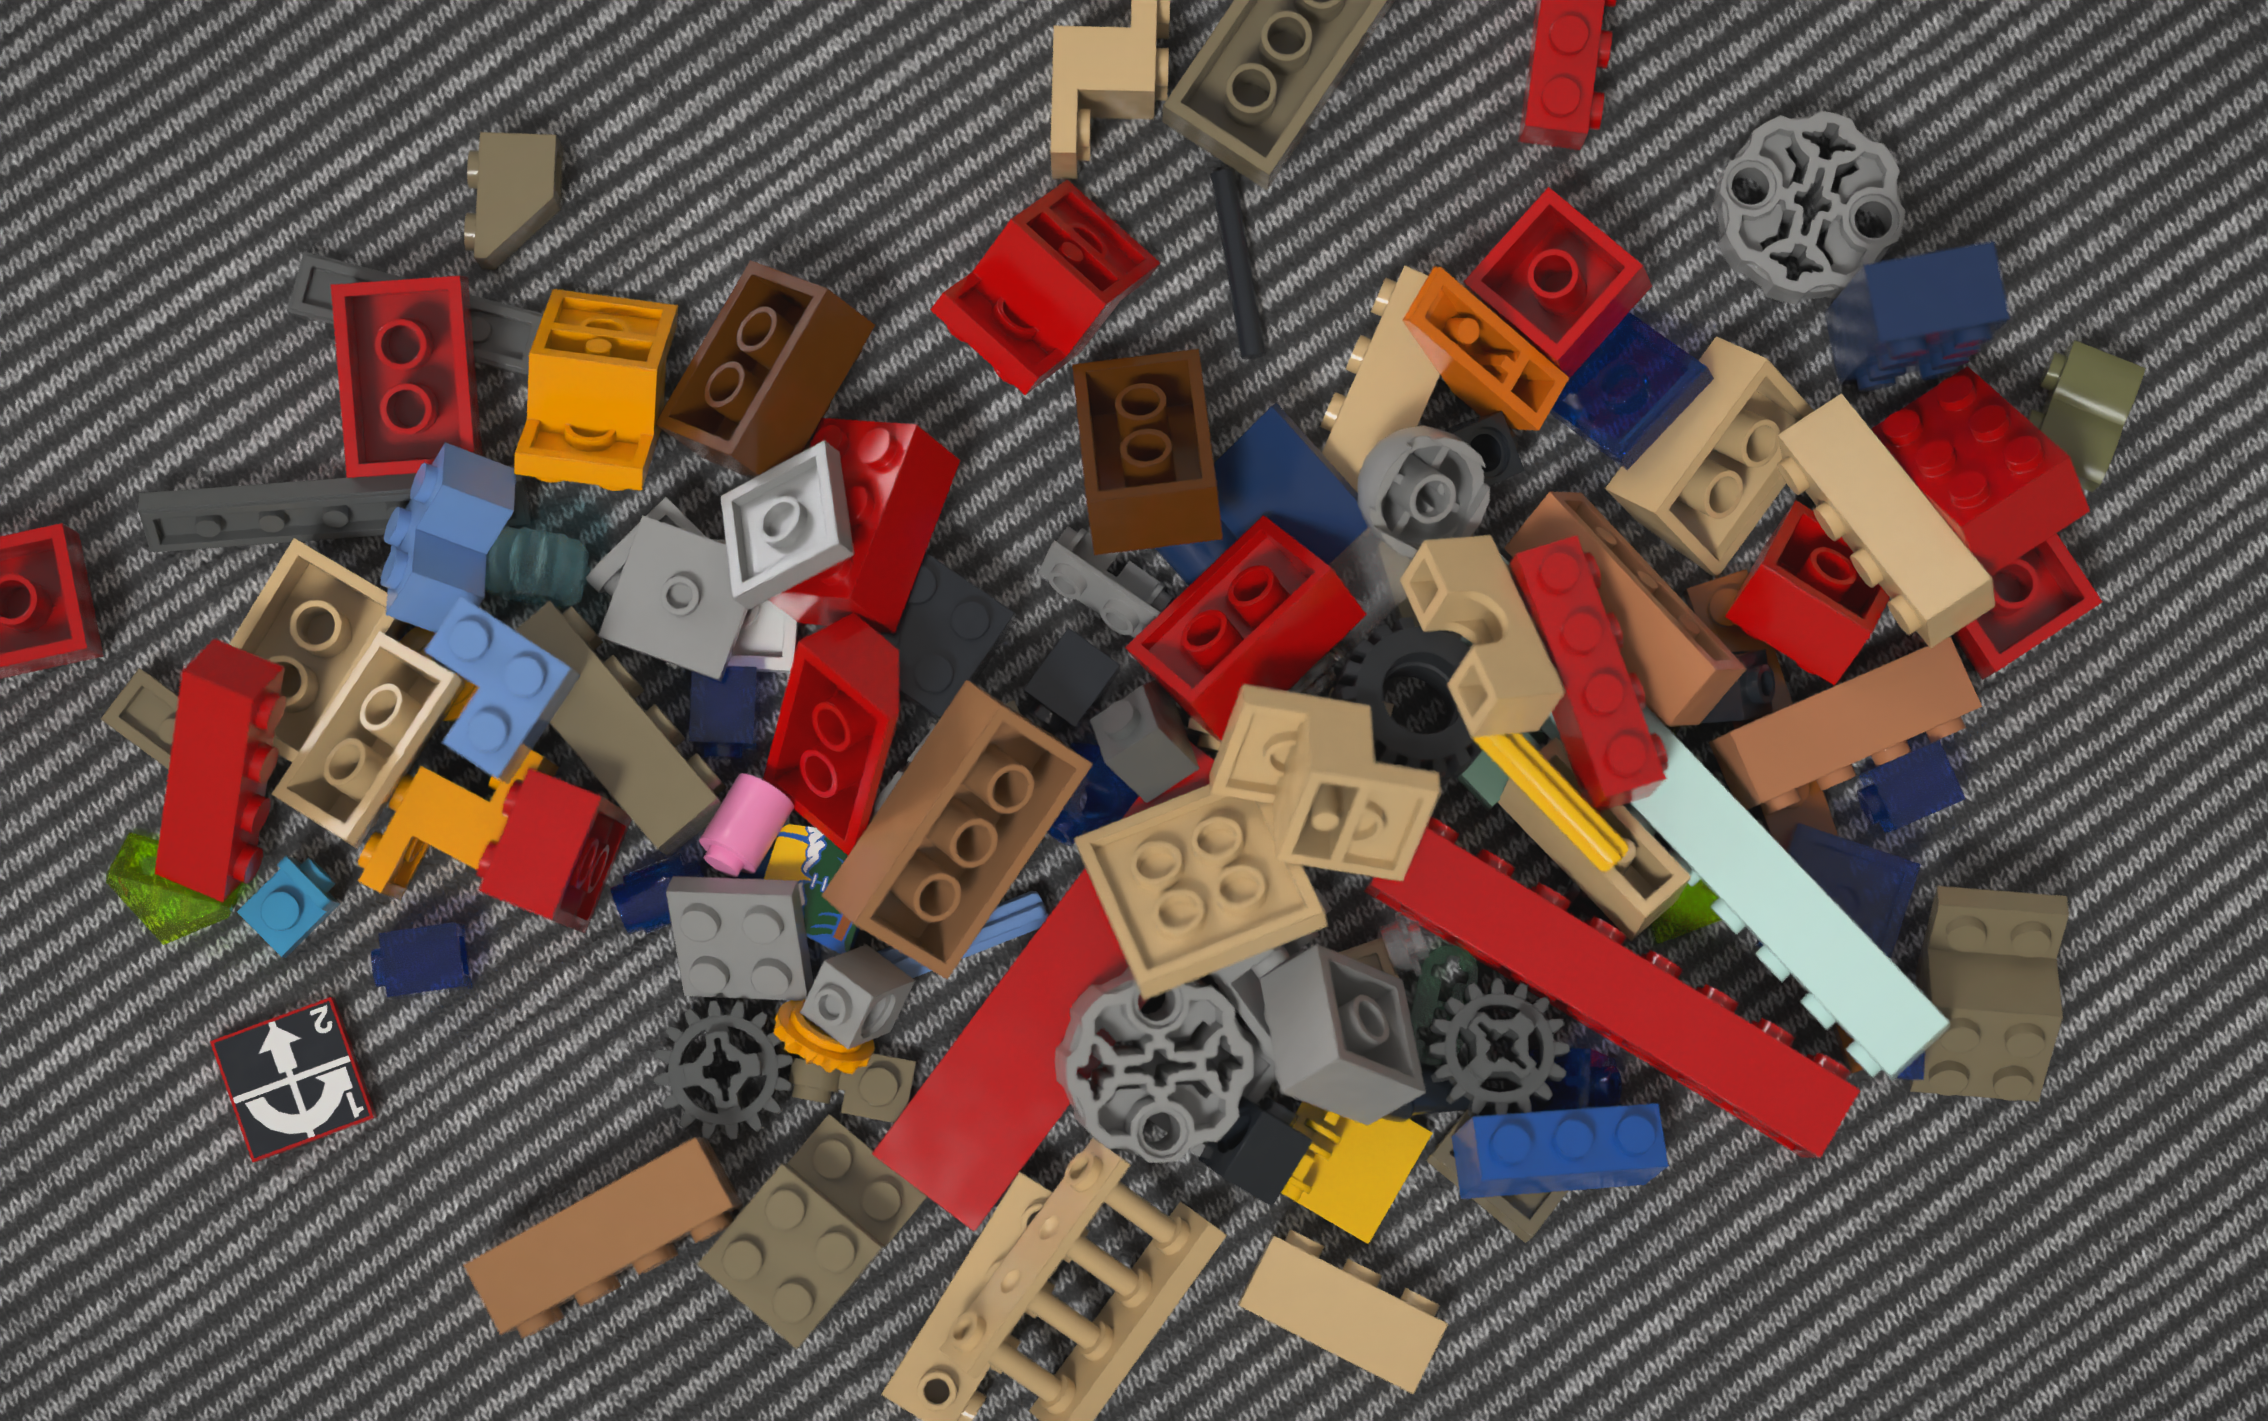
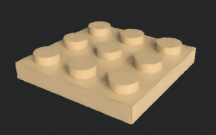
[1074,784,1328,1000]

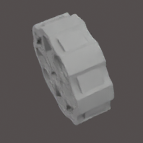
[1712,111,1906,304]
[1055,967,1254,1163]

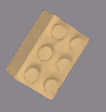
[229,538,409,762]

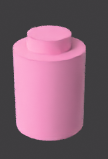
[699,773,794,878]

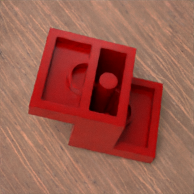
[931,179,1160,395]

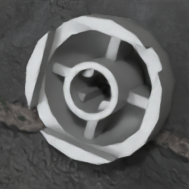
[1358,425,1490,558]

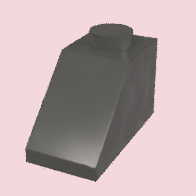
[1090,680,1199,803]

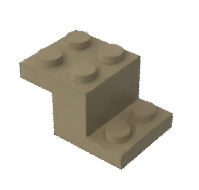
[1909,886,2069,1102]
[697,1114,927,1349]

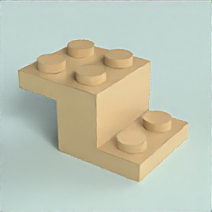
[1050,0,1170,179]
[1209,685,1440,881]

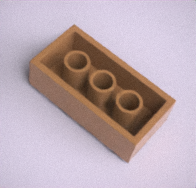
[821,680,1093,980]
[463,1137,743,1339]

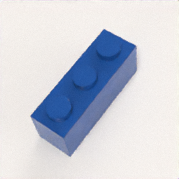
[1452,1103,1669,1199]

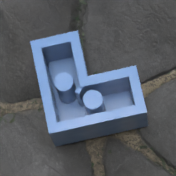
[381,443,516,633]
[424,596,581,784]

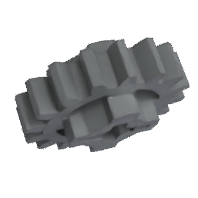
[1426,979,1570,1117]
[654,1000,794,1140]

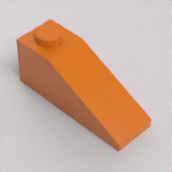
[1402,267,1569,431]

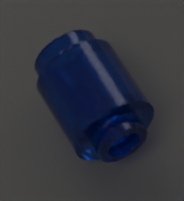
[610,853,705,935]

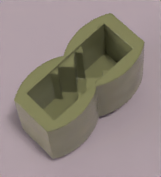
[2027,340,2146,492]

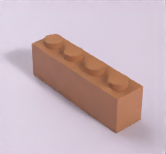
[1504,492,1747,726]
[1709,636,1982,815]

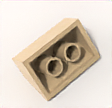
[1605,336,1814,578]
[272,631,465,849]

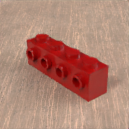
[1518,0,1616,150]
[1508,535,1668,812]
[155,638,286,902]

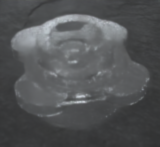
[1379,912,1430,977]

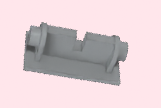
[1038,526,1173,638]

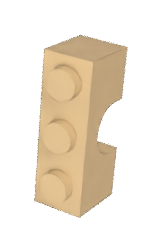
[1400,535,1565,738]

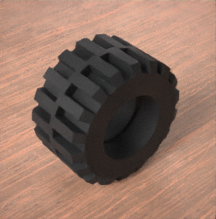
[1330,617,1483,787]

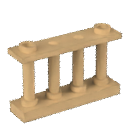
[939,1138,1227,1421]

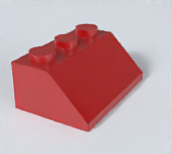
[1125,515,1367,743]
[763,613,899,855]

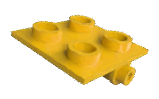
[1281,1101,1433,1244]

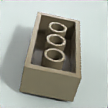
[1162,0,1395,190]
[514,601,727,857]

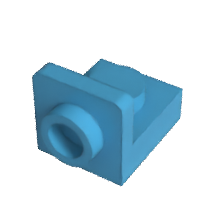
[237,855,340,958]

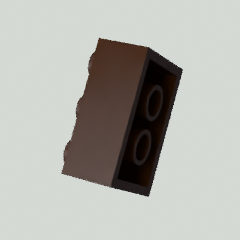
[656,260,875,479]
[1072,349,1223,555]

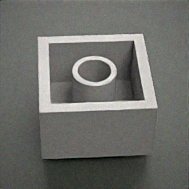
[1260,944,1426,1126]

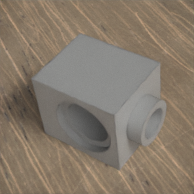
[800,945,915,1049]

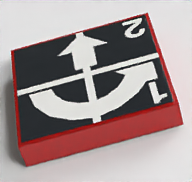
[210,997,377,1163]

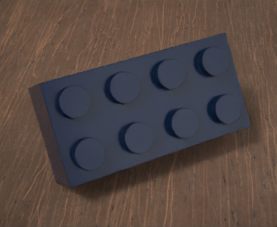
[1824,241,2010,392]

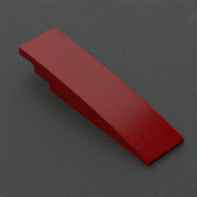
[871,742,1215,1232]

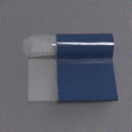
[1154,403,1413,697]

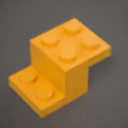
[514,289,678,491]
[357,750,559,900]

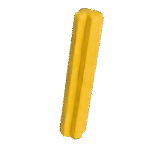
[1473,733,1629,872]

